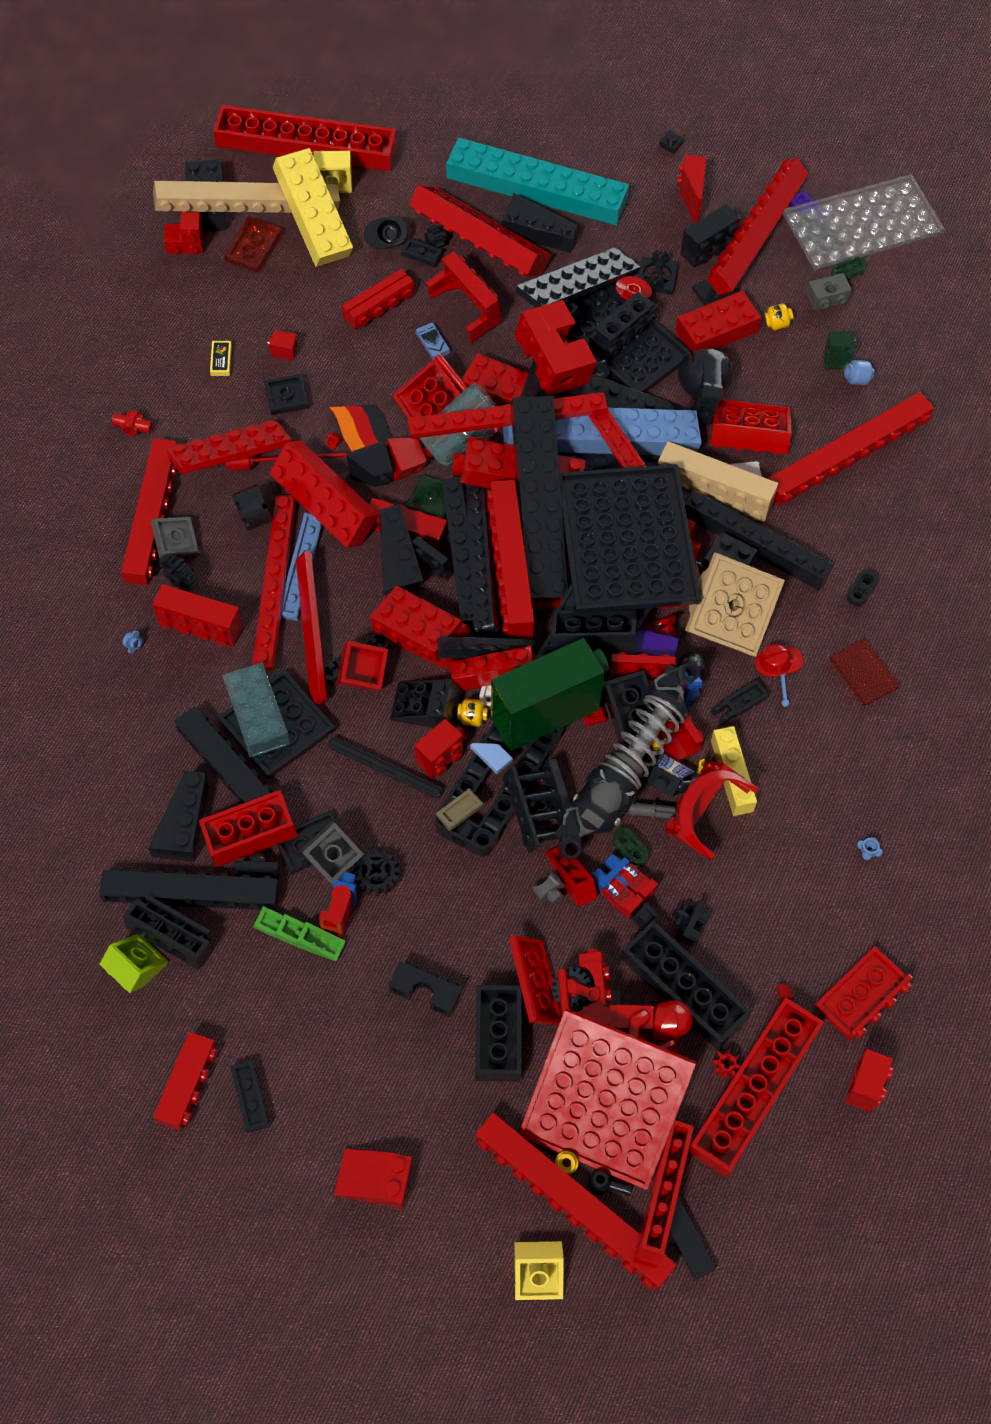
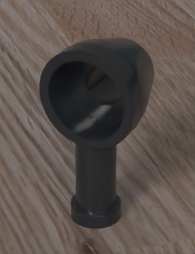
[588,1170,632,1197]

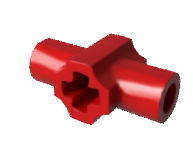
[112,410,153,436]

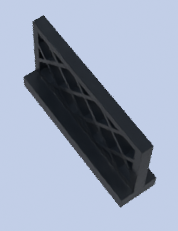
[437,637,535,659]

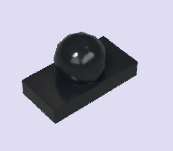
[234,852,280,881]

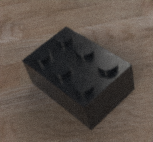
[680,204,740,268]

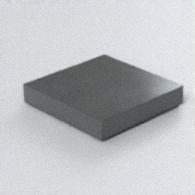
[151,517,199,558]

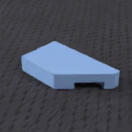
[470,743,513,774]

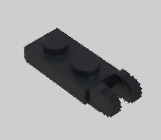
[711,680,769,725]

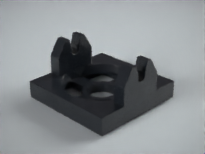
[638,250,678,295]

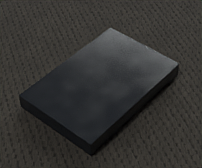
[276,810,341,875]

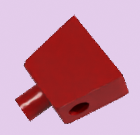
[385,438,432,481]

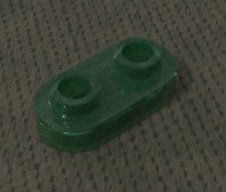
[831,257,866,281]
[612,828,648,867]

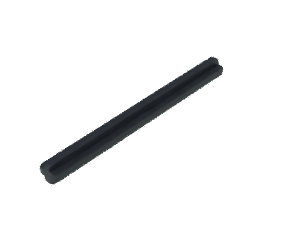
[328,737,443,799]

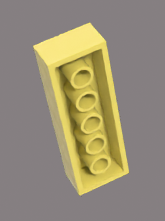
[273,148,353,267]

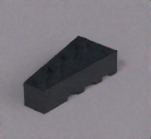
[502,193,577,253]
[379,504,423,596]
[148,771,209,862]

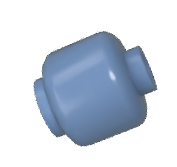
[844,360,874,385]

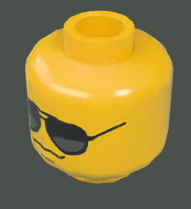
[765,304,793,330]
[457,699,489,727]

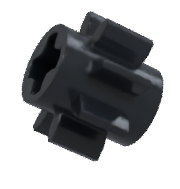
[424,225,447,248]

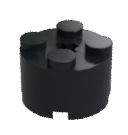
[231,484,273,531]

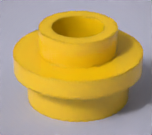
[555,1151,578,1175]

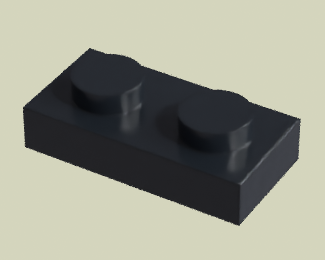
[401,238,442,267]

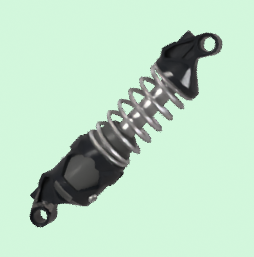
[554,662,700,861]

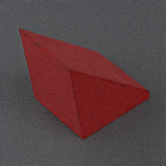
[325,432,344,450]
[776,984,793,1002]

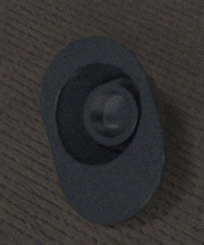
[364,216,407,249]

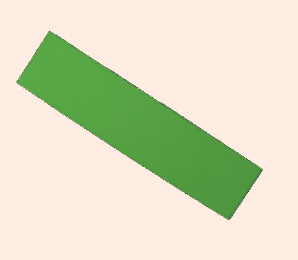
[253,906,345,961]

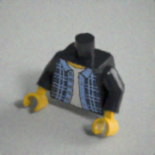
[644,735,705,797]

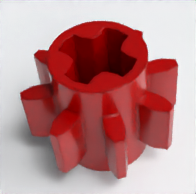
[712,1050,741,1080]

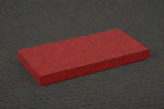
[509,936,562,1026]

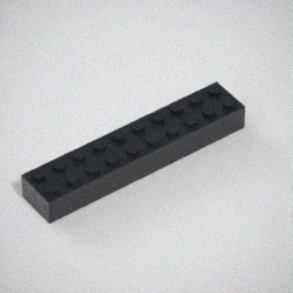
[510,396,568,602]

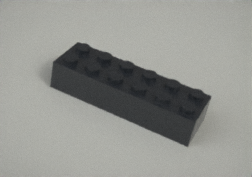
[620,921,752,1051]

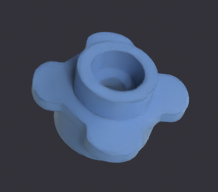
[123,630,143,654]
[857,837,882,860]

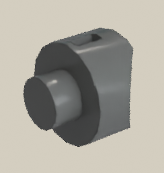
[531,871,565,905]

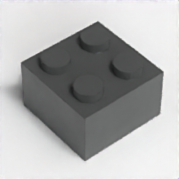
[300,821,364,884]

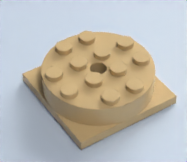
[685,553,785,657]

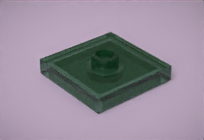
[406,475,446,519]

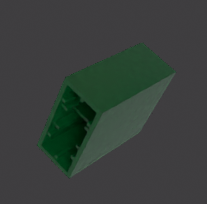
[490,638,609,751]

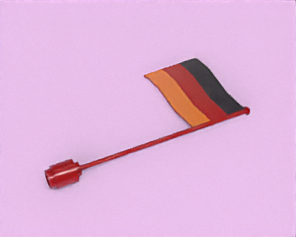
[225,405,391,471]

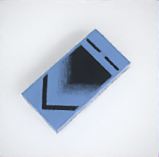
[416,322,450,360]

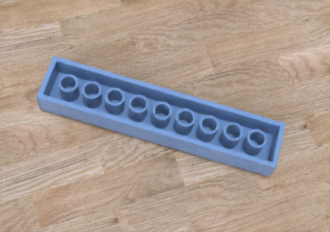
[503,404,701,455]

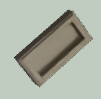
[436,788,483,831]

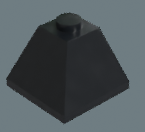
[347,441,393,487]

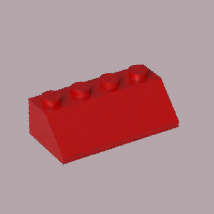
[199,790,298,867]

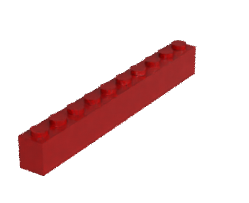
[707,157,809,296]
[767,392,934,506]
[475,1113,677,1291]

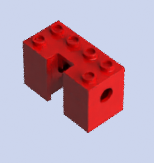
[514,300,597,396]

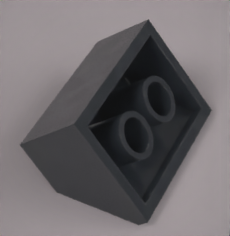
[603,670,662,744]

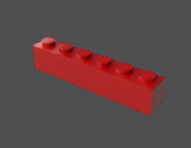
[635,1120,694,1265]

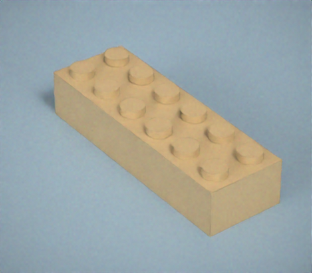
[658,441,778,523]

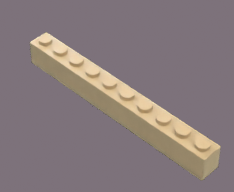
[153,181,340,213]

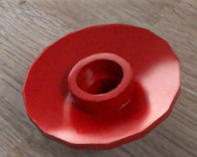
[615,276,652,300]

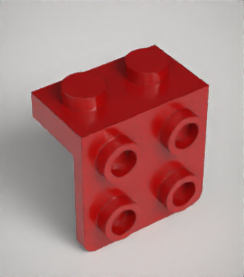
[650,713,704,762]

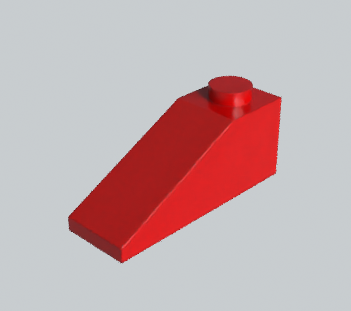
[545,846,597,907]

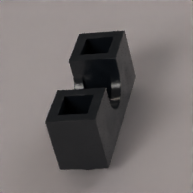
[389,961,461,1018]

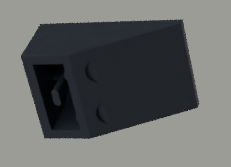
[390,679,463,728]

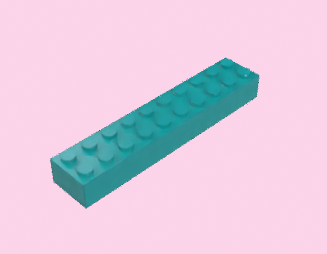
[446,137,629,226]

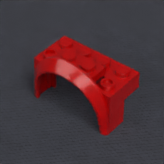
[426,251,501,343]
[664,761,759,860]

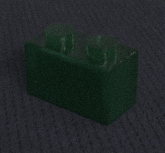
[823,331,857,370]

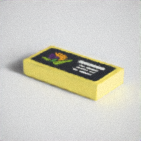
[210,341,232,376]

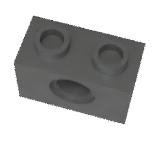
[806,273,852,310]

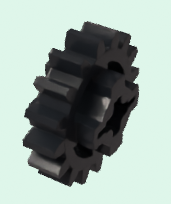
[158,553,198,592]
[353,849,400,896]

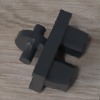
[672,901,711,943]

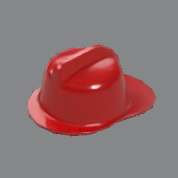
[641,615,677,638]
[755,644,804,677]

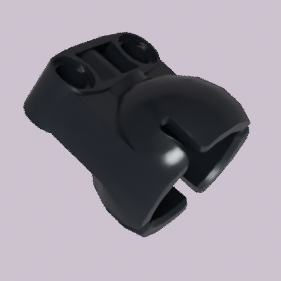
[678,349,734,425]

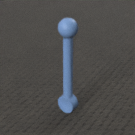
[780,674,790,707]

